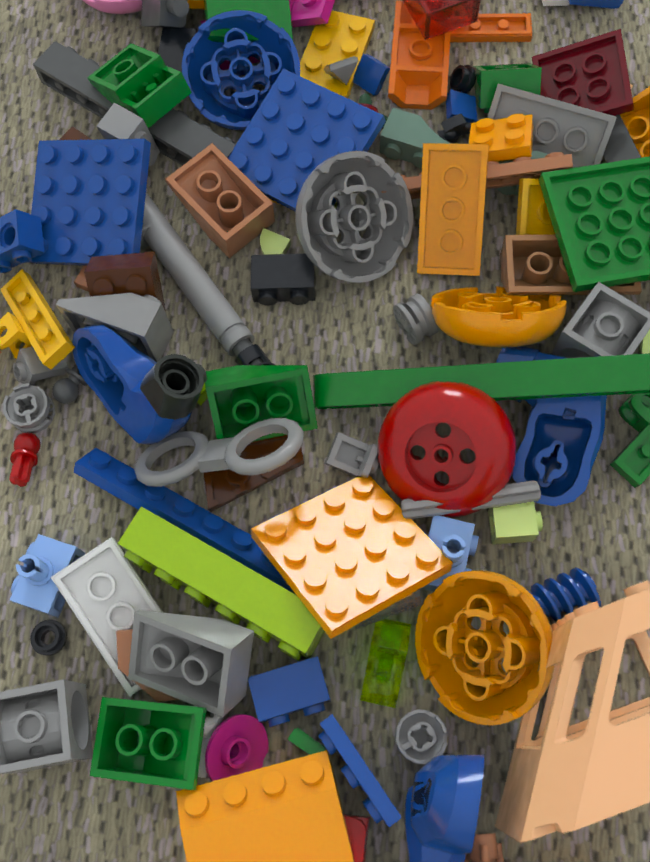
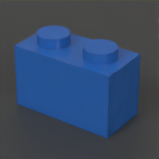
[248,656,331,728]

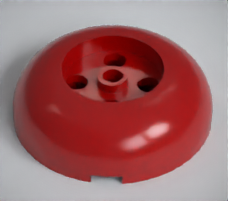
[377,381,516,518]

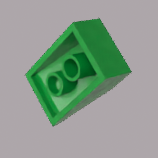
[205,365,318,442]
[89,697,207,790]

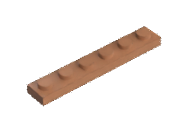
[381,152,573,200]

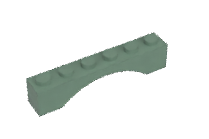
[380,108,547,196]

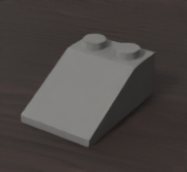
[56,293,174,362]
[128,610,254,717]

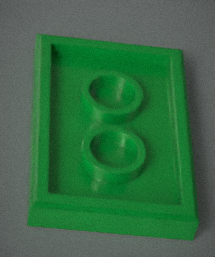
[204,0,293,43]

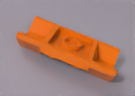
[388,0,453,110]

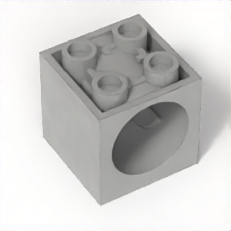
[551,282,650,358]
[0,679,93,774]

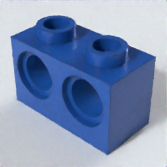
[0,209,45,273]

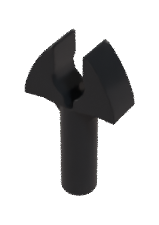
[437,114,477,144]

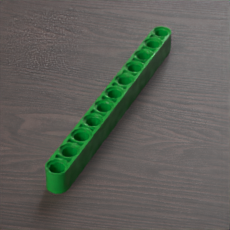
[313,353,650,409]

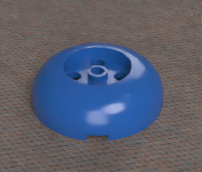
[182,10,300,131]

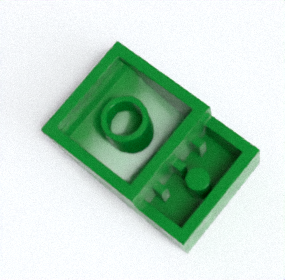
[87,43,192,128]

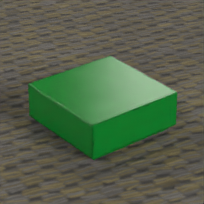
[288,727,326,755]

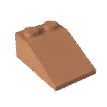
[165,143,275,259]

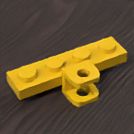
[0,269,75,370]

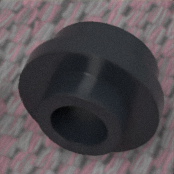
[450,65,476,94]
[31,620,67,656]

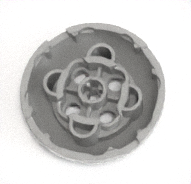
[295,151,413,283]

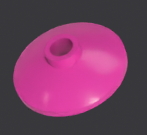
[205,714,269,782]

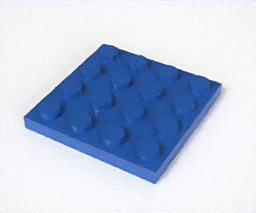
[228,69,386,212]
[30,139,151,266]

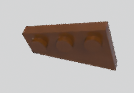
[204,435,304,512]

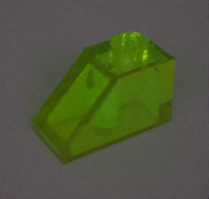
[360,617,412,708]

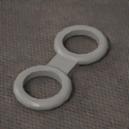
[134,418,304,487]

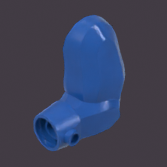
[496,346,607,506]

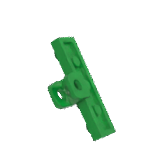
[609,393,650,488]

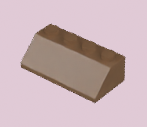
[500,235,642,295]

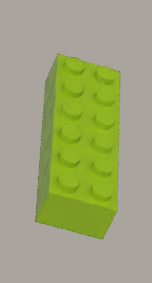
[117,506,325,661]

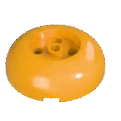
[431,286,567,348]
[415,570,554,726]

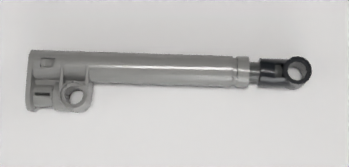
[140,192,275,365]

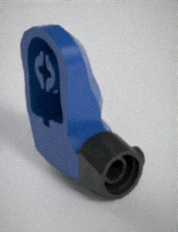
[72,325,207,445]

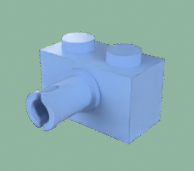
[421,515,479,592]
[10,534,85,618]

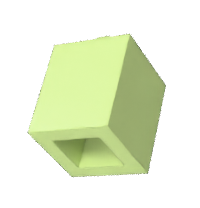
[488,502,543,544]

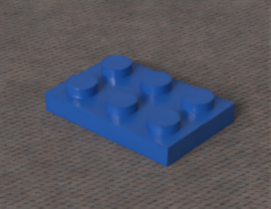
[318,714,402,827]

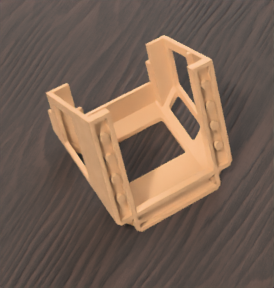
[495,580,650,843]

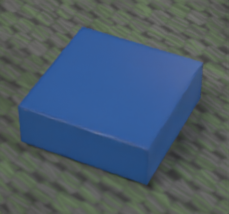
[353,54,390,95]
[446,89,478,122]

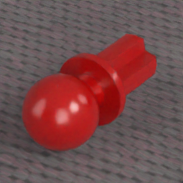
[9,432,41,487]

